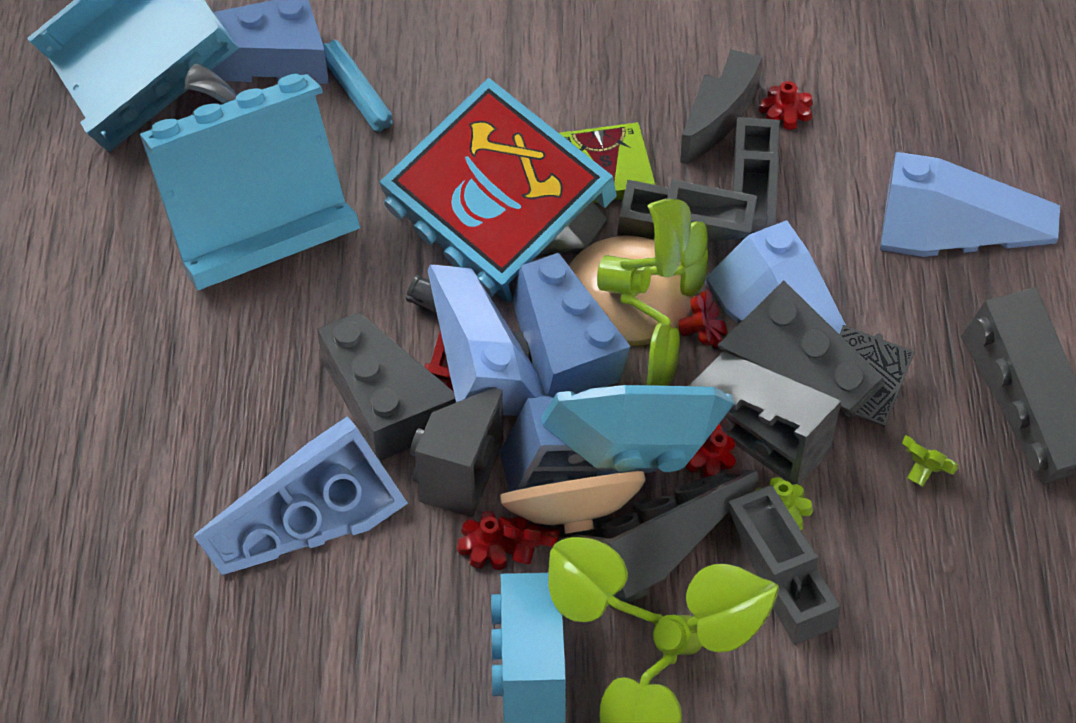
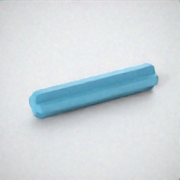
[323,40,393,132]

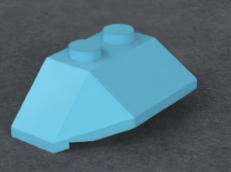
[541,385,735,472]

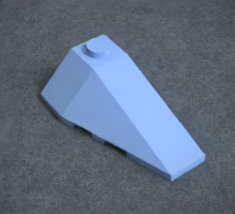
[880,152,1060,257]
[705,220,846,334]
[428,264,544,416]
[194,416,408,575]

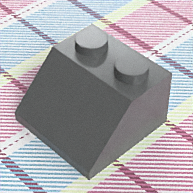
[410,387,504,517]

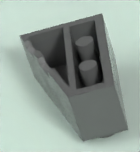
[690,351,841,485]

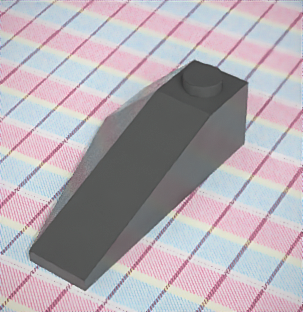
[556,469,759,602]

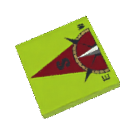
[559,122,655,203]

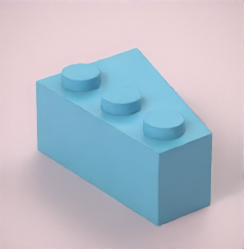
[491,573,566,723]

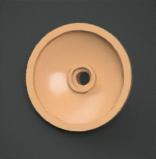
[569,236,695,346]
[500,471,645,534]

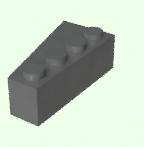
[961,287,1076,485]

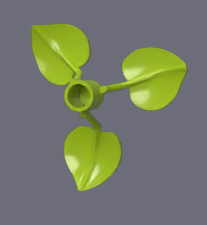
[597,199,708,386]
[548,537,779,723]

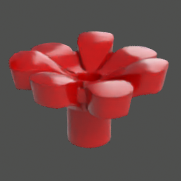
[759,81,813,130]
[678,290,727,348]
[685,424,736,477]
[456,511,516,570]
[499,516,561,564]

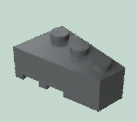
[718,280,885,417]
[317,312,456,461]

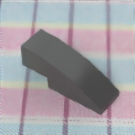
[680,49,763,164]
[732,117,780,234]
[617,179,757,241]
[728,485,841,645]

